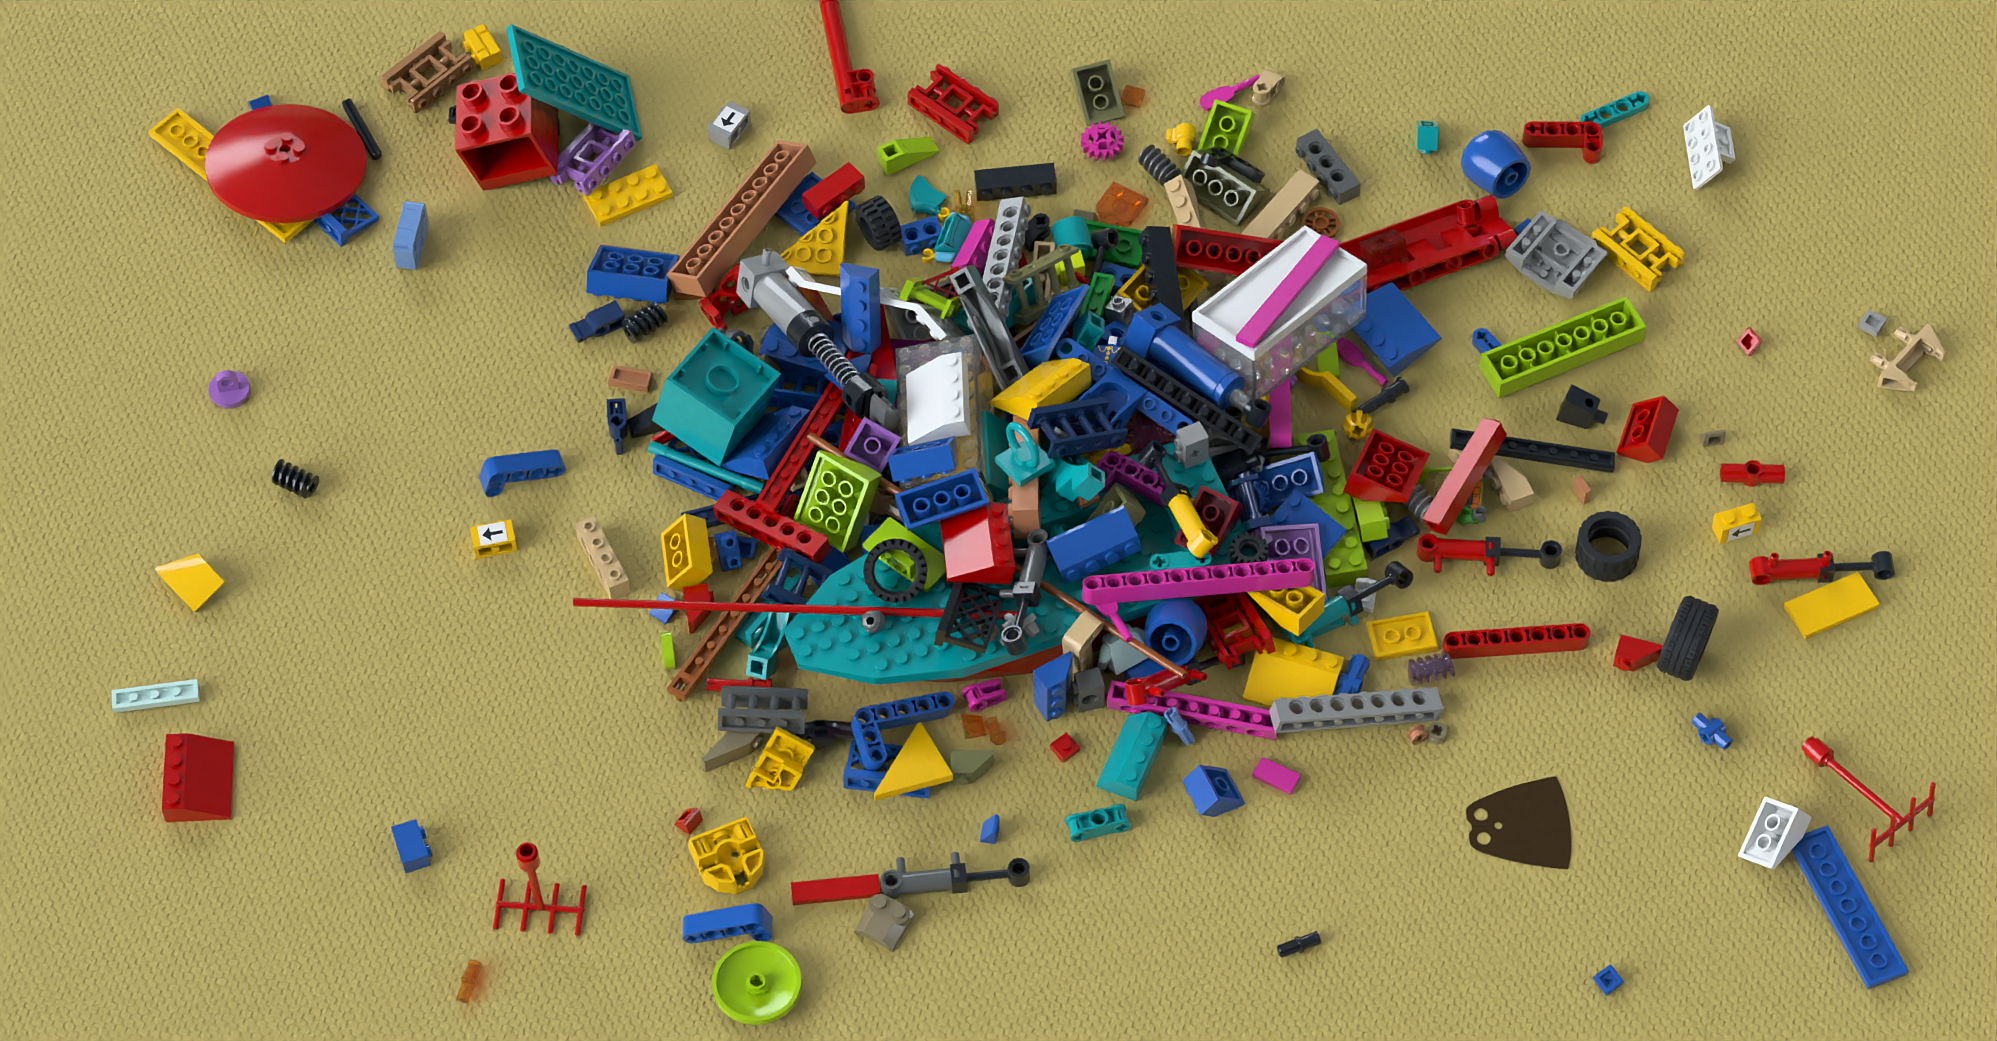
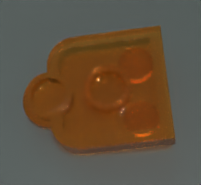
[1096,181,1148,227]

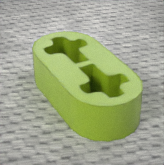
[661,631,676,669]

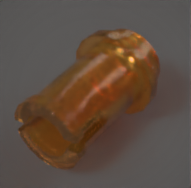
[984,717,1007,745]

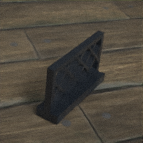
[934,582,1004,654]

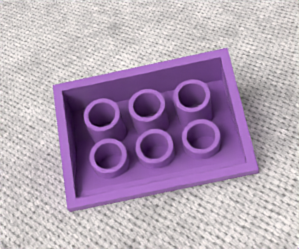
[1250,523,1328,615]

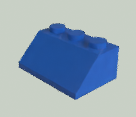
[887,436,958,483]
[1033,651,1073,722]

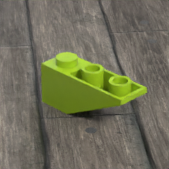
[877,137,940,176]

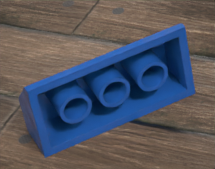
[840,263,881,354]
[895,468,989,531]
[1046,505,1143,585]

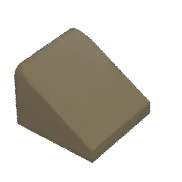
[1700,430,1726,447]

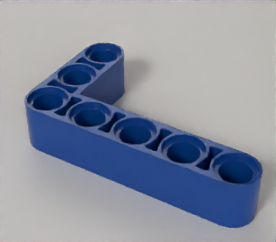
[851,692,955,772]

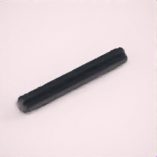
[342,98,382,160]

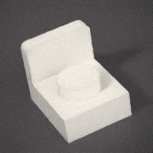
[1355,578,1377,613]

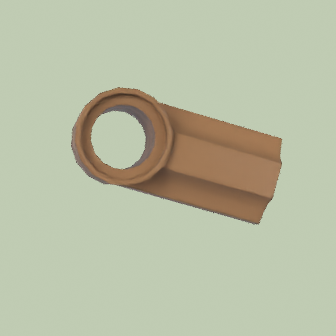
[870,487,903,522]

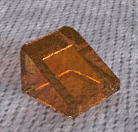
[961,714,986,739]

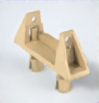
[1869,323,1945,392]

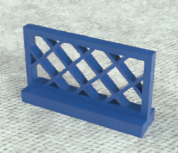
[314,194,379,247]
[653,437,745,501]
[843,740,931,799]

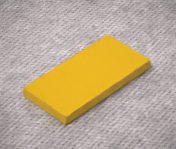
[1783,572,1880,639]

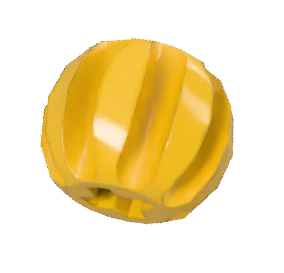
[1343,410,1374,441]

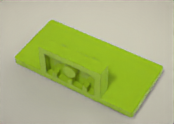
[863,517,946,592]

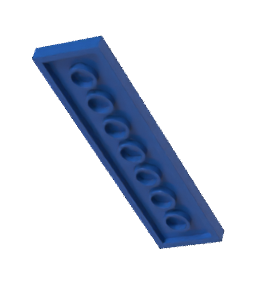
[1791,825,1909,990]

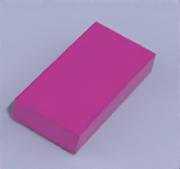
[1252,757,1301,795]

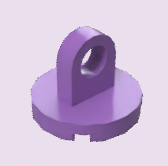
[208,370,250,408]

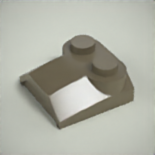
[854,894,914,952]

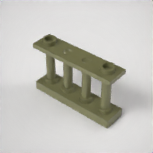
[1002,244,1086,326]

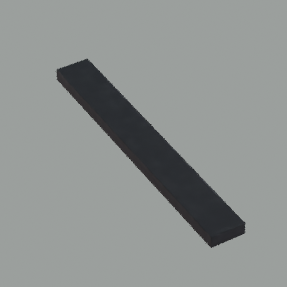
[1450,428,1615,473]

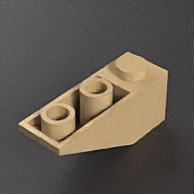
[1489,455,1534,512]

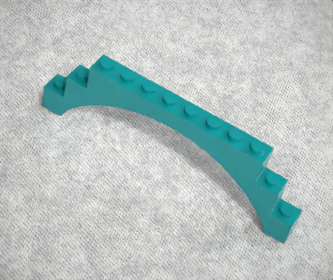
[1040,310,1105,502]

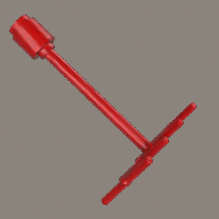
[1802,736,1936,862]
[493,842,587,936]

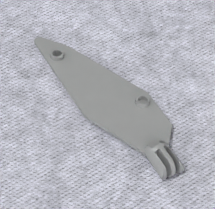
[959,297,1041,437]

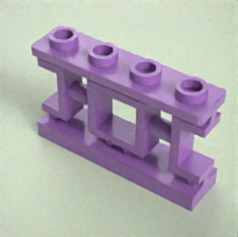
[550,122,636,196]

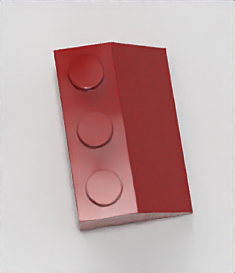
[1616,395,1679,463]

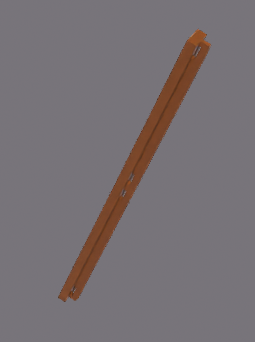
[667,518,794,702]

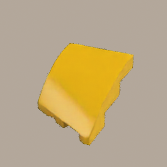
[155,553,226,612]
[745,726,815,791]

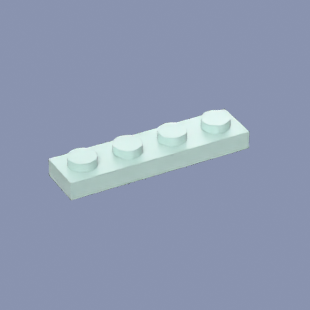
[111,679,200,713]

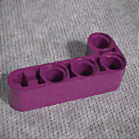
[1096,451,1166,507]

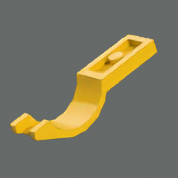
[1290,339,1357,413]

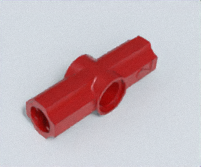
[1720,460,1785,487]

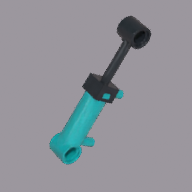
[1281,561,1413,648]

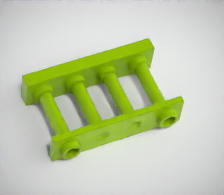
[899,277,962,320]

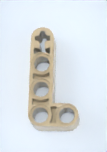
[1062,611,1104,673]

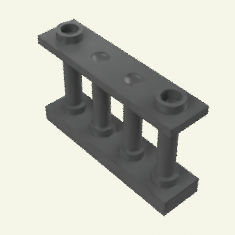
[718,686,808,734]

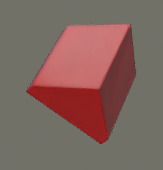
[674,808,703,835]

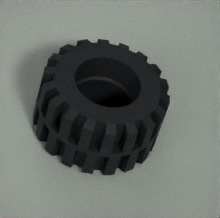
[855,195,902,251]

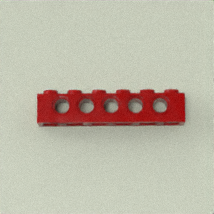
[713,489,831,564]

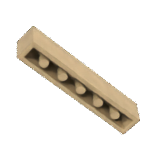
[1241,169,1320,240]

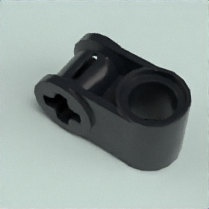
[1022,213,1051,252]

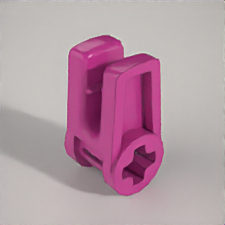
[962,678,1007,712]

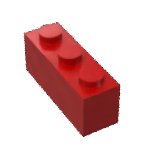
[802,162,865,220]

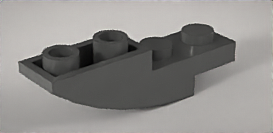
[870,393,908,446]

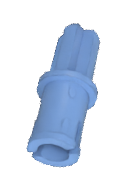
[1164,707,1195,745]

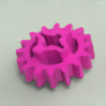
[1081,121,1124,162]

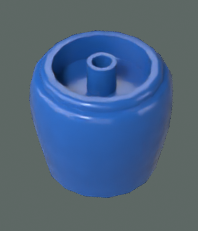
[1461,130,1531,199]
[1144,597,1208,666]

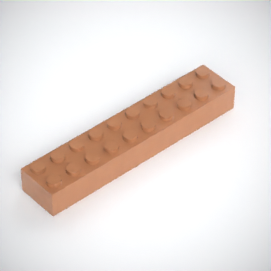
[667,140,817,297]

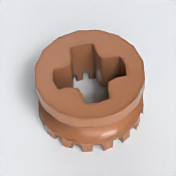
[1406,724,1428,745]

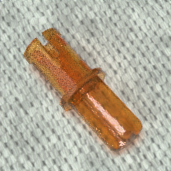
[456,960,482,1003]

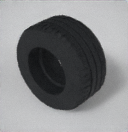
[1657,596,1719,681]

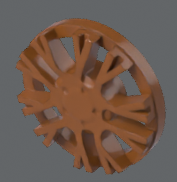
[1302,207,1340,238]

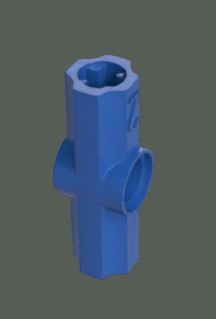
[1334,654,1370,711]

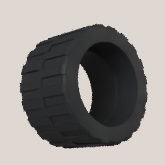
[1575,511,1642,582]

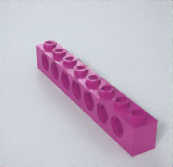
[1107,680,1278,741]

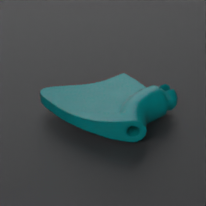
[909,175,947,216]

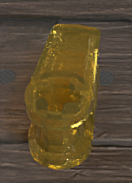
[954,190,975,224]

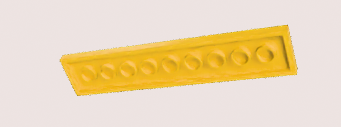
[149,108,315,244]

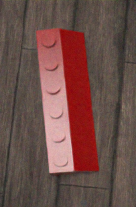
[1171,224,1284,276]

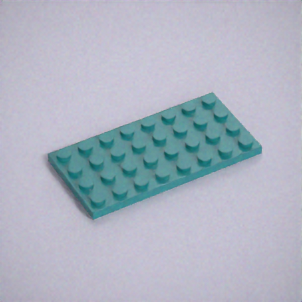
[506,24,642,141]

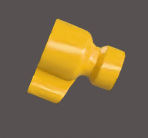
[1166,123,1196,156]

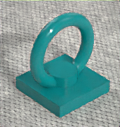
[995,422,1055,487]

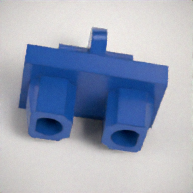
[714,530,743,572]

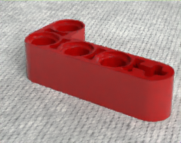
[1522,121,1603,164]

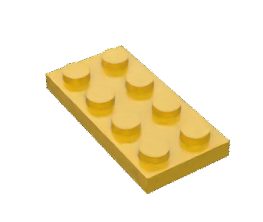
[583,164,673,227]

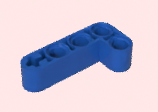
[479,450,566,497]
[682,903,773,943]

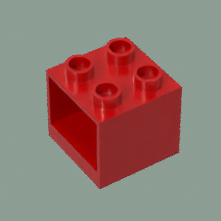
[455,73,558,191]

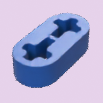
[1472,328,1502,354]

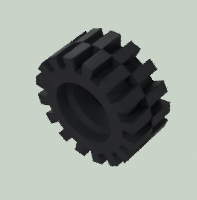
[1229,532,1268,564]

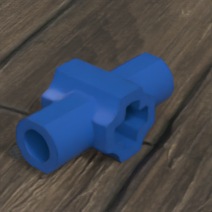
[1691,713,1733,750]

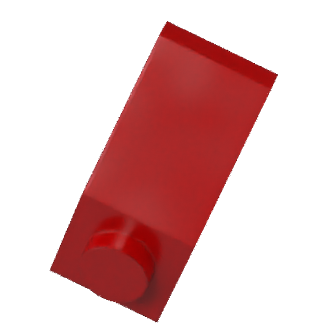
[682,583,715,634]
[1613,634,1662,672]

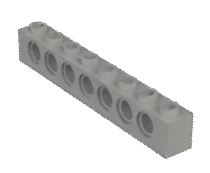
[980,196,1031,329]
[1269,687,1443,733]

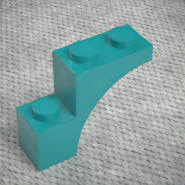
[746,601,792,680]

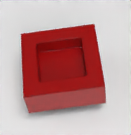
[1050,732,1080,763]

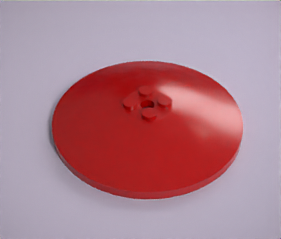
[205,104,367,223]

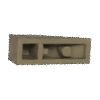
[701,731,764,772]

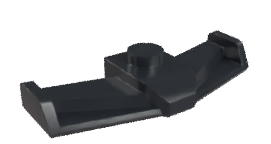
[793,720,855,748]

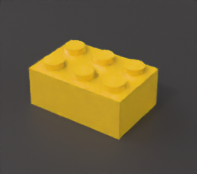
[661,513,713,592]

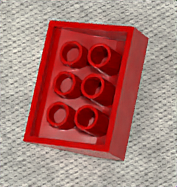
[1343,428,1430,502]
[940,502,1015,584]
[162,733,235,822]

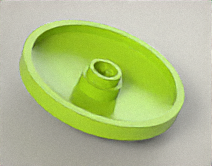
[712,941,802,1025]

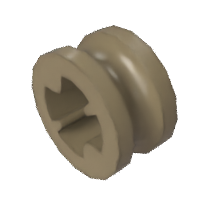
[1427,722,1447,744]

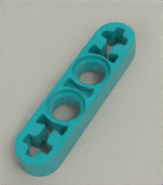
[1580,91,1649,129]

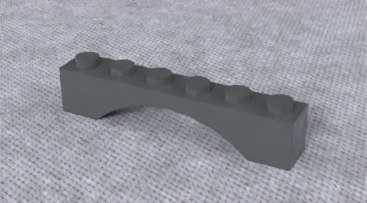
[949,264,1030,387]

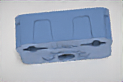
[393,201,429,270]

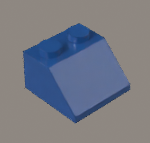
[1182,765,1245,817]

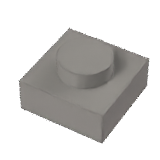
[1858,310,1887,337]

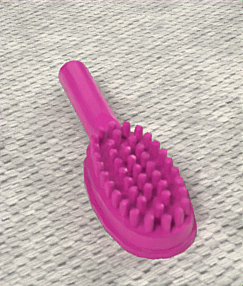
[1200,74,1260,111]
[1335,337,1389,386]
[1095,602,1133,642]

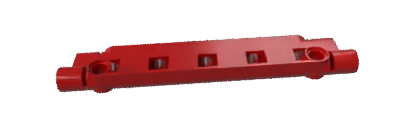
[1312,194,1517,317]

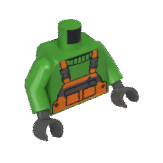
[1435,465,1492,525]

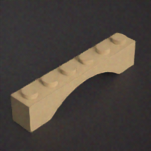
[1164,174,1227,288]

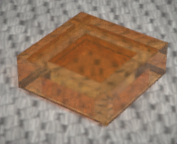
[1121,85,1145,109]

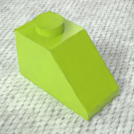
[1312,330,1340,378]

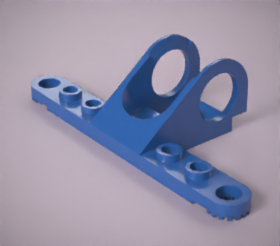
[1056,338,1193,450]

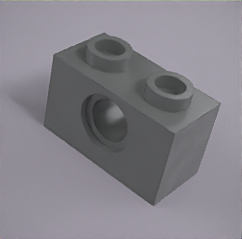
[1071,668,1104,713]

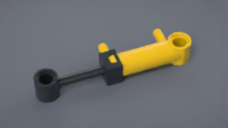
[1137,440,1218,558]

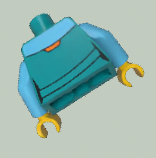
[922,207,973,264]

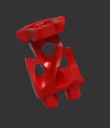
[698,263,749,331]

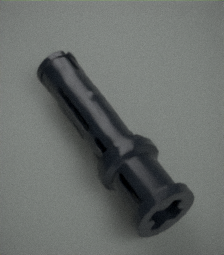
[1351,377,1410,414]

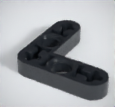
[1200,146,1265,183]

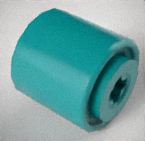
[1051,216,1094,260]

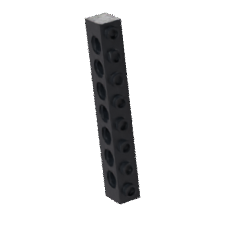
[1111,345,1264,455]

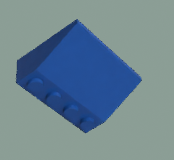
[586,245,679,304]
[1340,282,1442,378]
[1020,284,1090,371]
[759,319,851,382]
[720,406,811,480]
[1265,489,1347,559]

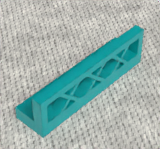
[735,574,800,648]

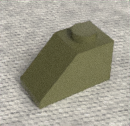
[950,750,994,785]

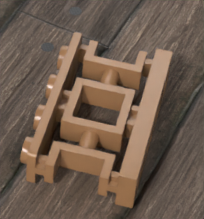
[382,31,474,113]

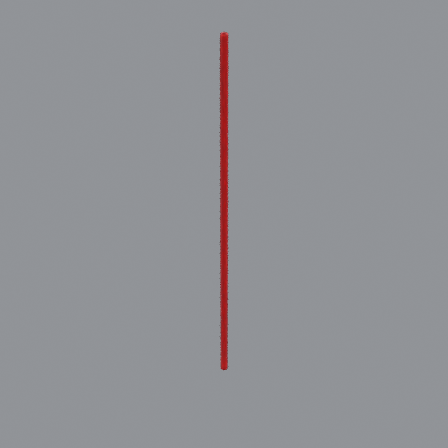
[573,598,1018,619]

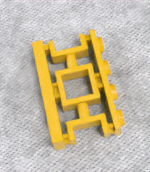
[1591,206,1685,292]

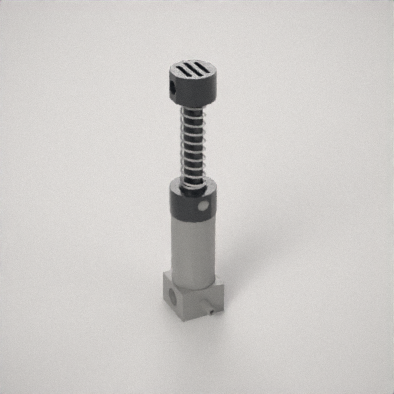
[736,248,888,420]

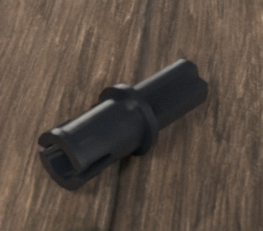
[1277,931,1321,958]

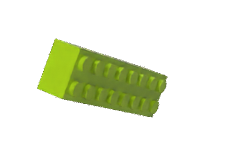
[1479,296,1646,398]
[1292,430,1368,588]

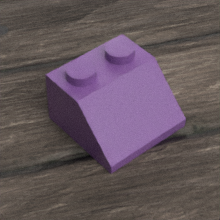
[844,417,901,474]

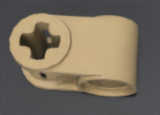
[1252,69,1285,107]

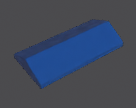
[1252,452,1325,508]

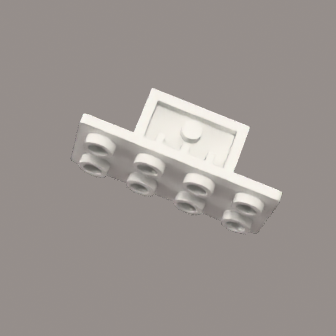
[1683,105,1736,190]

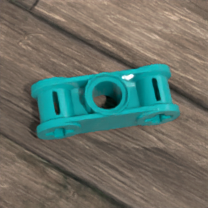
[1149,551,1212,571]
[1065,804,1132,842]

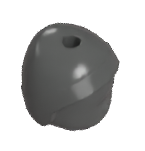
[862,610,886,633]

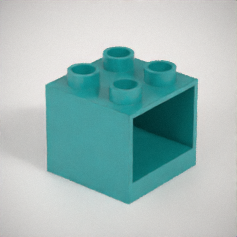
[652,327,781,467]

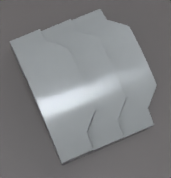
[1505,211,1608,299]

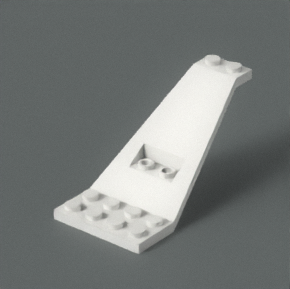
[786,266,968,343]

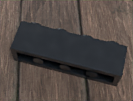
[974,163,1057,201]

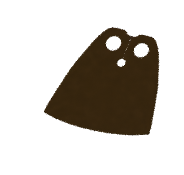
[1466,776,1571,869]

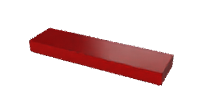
[791,874,880,905]

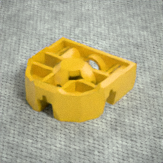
[688,816,765,895]

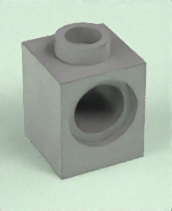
[1104,295,1135,326]

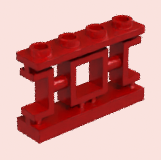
[908,63,999,145]
[1197,592,1276,670]

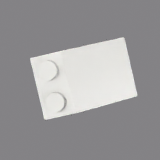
[1738,797,1812,870]

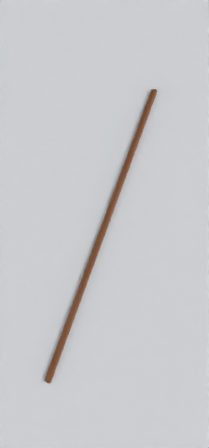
[807,432,1187,679]

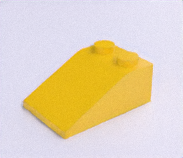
[1247,586,1325,636]

